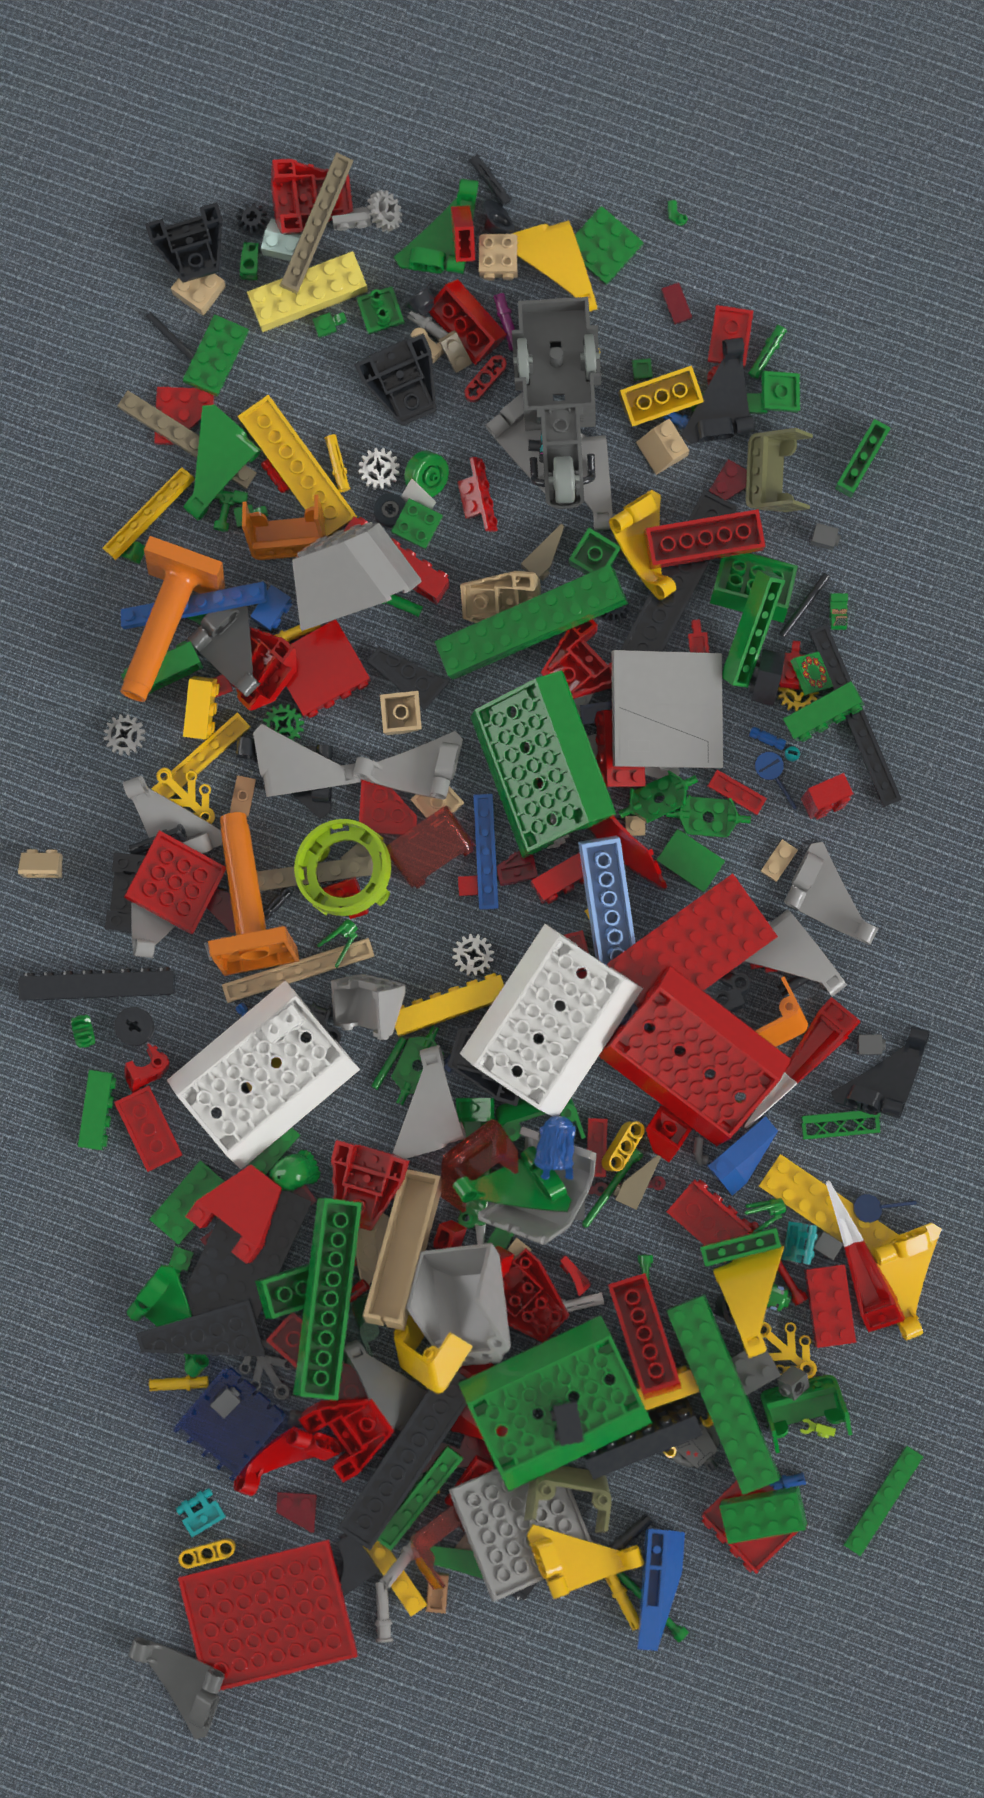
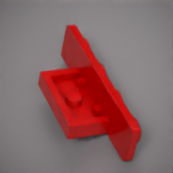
[458,457,498,532]

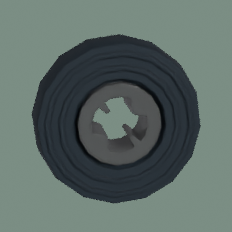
[373,493,406,527]

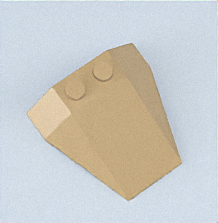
[460,571,541,623]

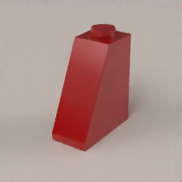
[451,205,475,262]

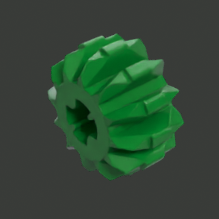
[71,1015,95,1048]

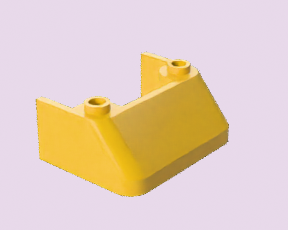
[394,1313,473,1394]

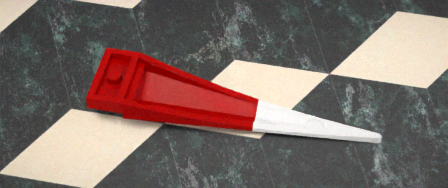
[745,997,860,1129]
[826,1181,905,1333]

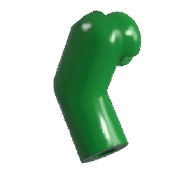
[668,200,688,226]

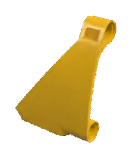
[713,1246,784,1358]

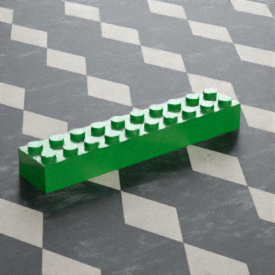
[434,564,628,680]
[293,1198,362,1400]
[667,1294,780,1495]

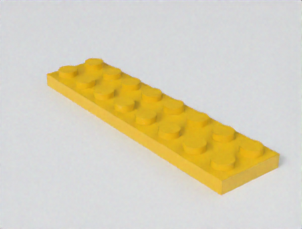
[238,395,357,537]
[759,1154,898,1260]

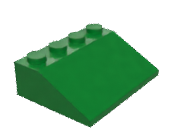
[710,553,798,623]

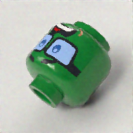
[767,1283,791,1312]

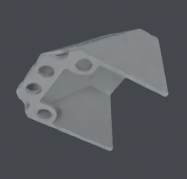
[407,1243,510,1366]

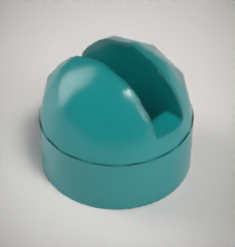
[784,746,800,762]

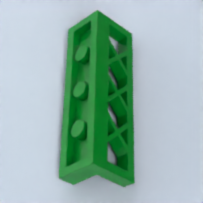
[801,1111,881,1140]

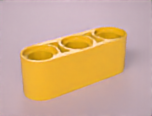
[602,1121,645,1171]
[179,1538,236,1568]

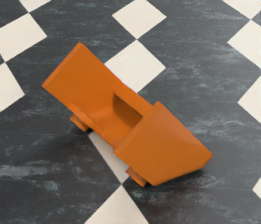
[242,495,326,560]
[755,977,808,1047]

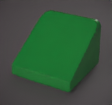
[120,541,145,564]

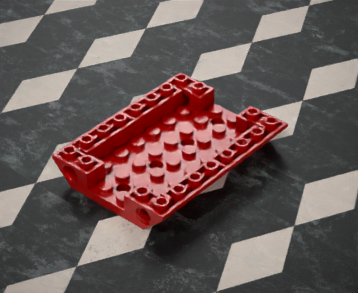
[599,966,791,1146]

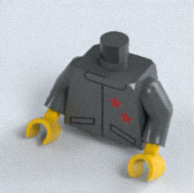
[663,1412,719,1472]

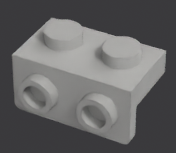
[332,207,372,231]

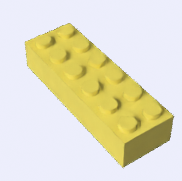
[247,251,368,332]

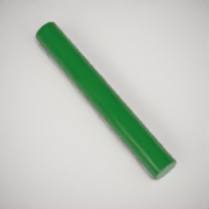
[371,1037,407,1090]

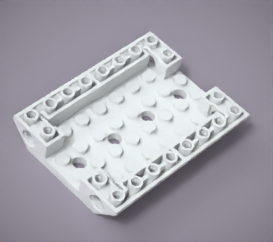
[460,924,643,1116]
[167,980,360,1169]

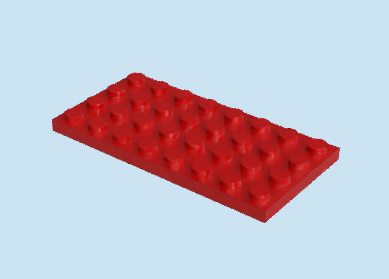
[606,873,778,1027]

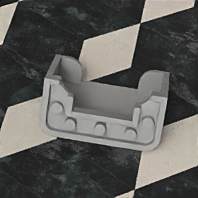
[331,974,406,1040]

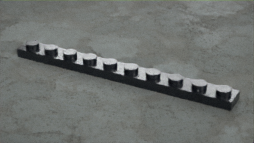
[809,624,902,808]

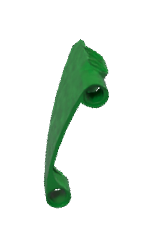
[394,178,479,274]
[183,405,261,521]
[453,1146,572,1212]
[127,1265,209,1378]

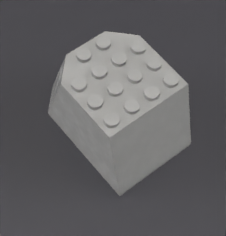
[292,522,422,631]

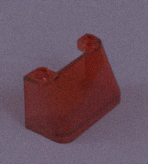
[386,806,475,889]

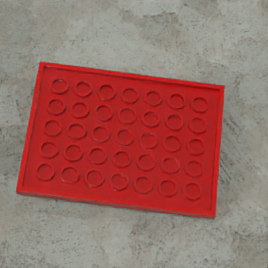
[178,1539,358,1691]

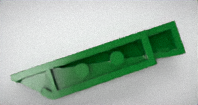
[420,1545,483,1579]

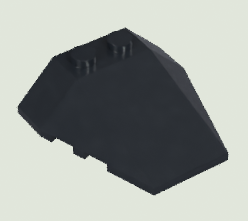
[145,202,223,283]
[354,333,437,426]
[448,1028,538,1106]

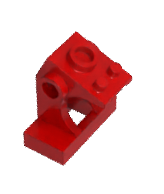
[124,1044,170,1093]

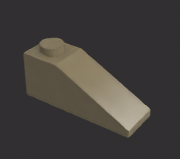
[521,523,564,581]
[613,1155,661,1210]

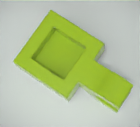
[800,1418,836,1439]

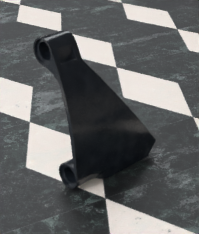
[681,337,754,444]
[236,737,333,819]
[831,1026,930,1119]

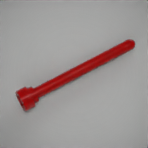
[751,1222,808,1306]

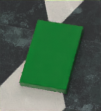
[656,829,725,893]

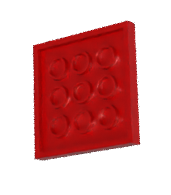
[124,830,226,935]

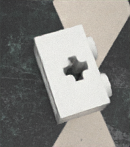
[260,1005,306,1043]

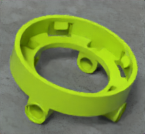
[294,819,391,916]

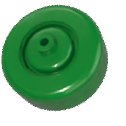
[404,450,449,497]

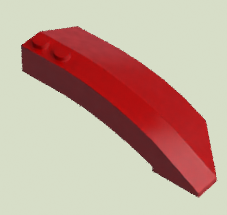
[588,816,667,891]

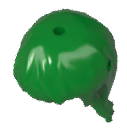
[269,1150,321,1191]

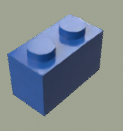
[250,585,292,632]

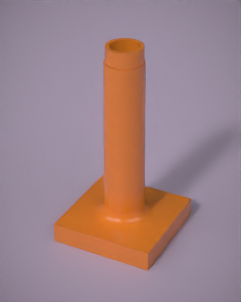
[120,536,225,702]
[208,812,299,976]

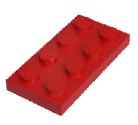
[114,1085,183,1172]

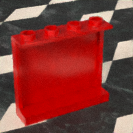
[286,619,370,718]
[702,1480,798,1574]

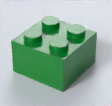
[568,528,621,575]

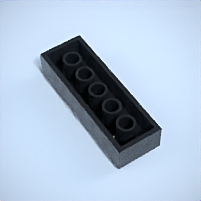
[584,1398,703,1480]

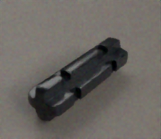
[263,887,292,920]

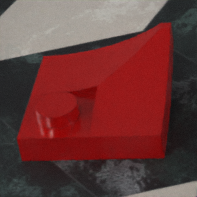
[560,1255,592,1296]

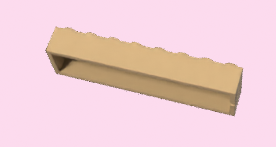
[363,1169,443,1331]

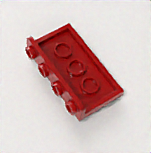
[595,710,646,787]
[666,1180,753,1263]

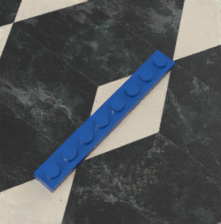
[121,581,267,630]

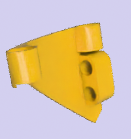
[512,220,597,312]
[609,490,676,600]
[874,1222,942,1341]
[527,1524,645,1599]

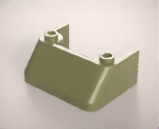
[746,428,813,512]
[524,1466,612,1533]

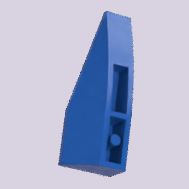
[637,1529,685,1651]

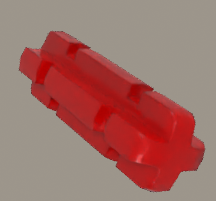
[261,459,289,493]

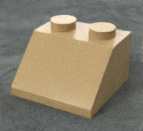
[636,418,689,475]
[380,691,422,735]
[18,849,62,878]

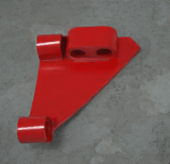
[234,1427,346,1496]

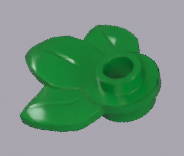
[458,1199,487,1229]

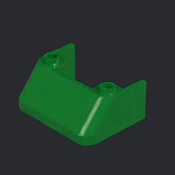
[496,1097,585,1163]
[761,1375,852,1454]

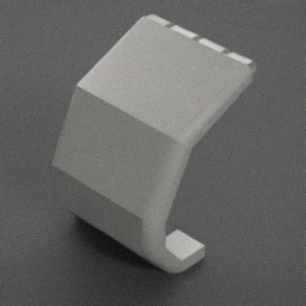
[478,1127,596,1244]

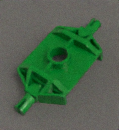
[619,770,698,823]
[666,795,751,838]
[391,1025,444,1105]

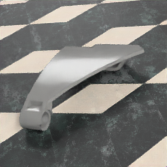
[253,724,361,797]
[353,731,463,799]
[123,776,222,854]
[393,1045,466,1159]

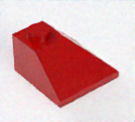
[646,1105,692,1162]

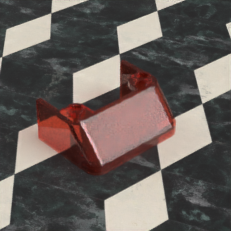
[441,1119,518,1213]
[411,1504,465,1590]

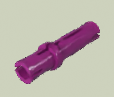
[493,293,515,351]

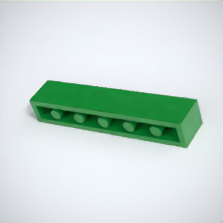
[722,570,785,688]

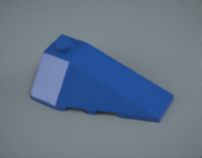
[707,1116,778,1196]

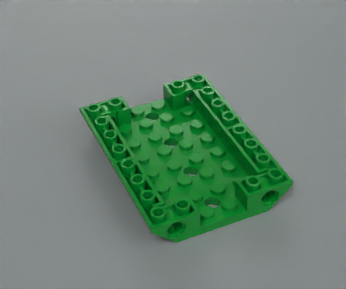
[471,671,616,858]
[458,1315,652,1491]

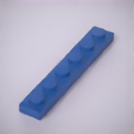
[473,794,499,910]

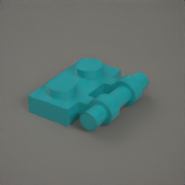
[782,1221,818,1265]
[175,1488,226,1537]

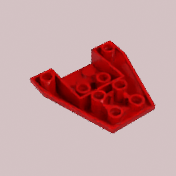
[502,1248,570,1342]

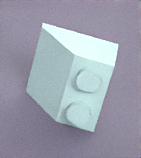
[261,218,302,261]

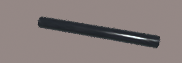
[146,312,194,361]
[779,573,830,638]

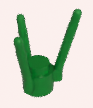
[317,919,358,968]
[744,1198,786,1233]

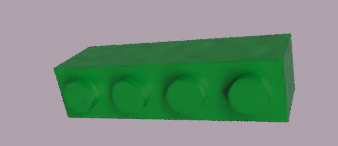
[835,419,891,498]
[78,1070,117,1150]
[700,1227,781,1267]

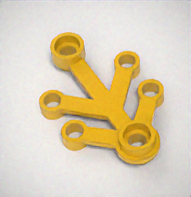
[157,767,215,824]
[761,1322,817,1379]

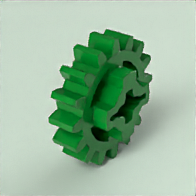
[263,704,304,741]

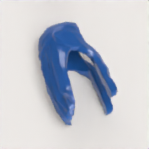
[534,1116,575,1180]

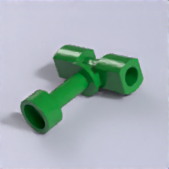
[213,488,248,532]

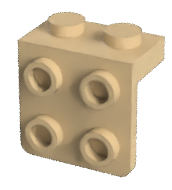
[479,234,518,280]

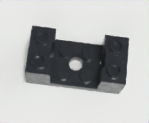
[105,852,145,934]

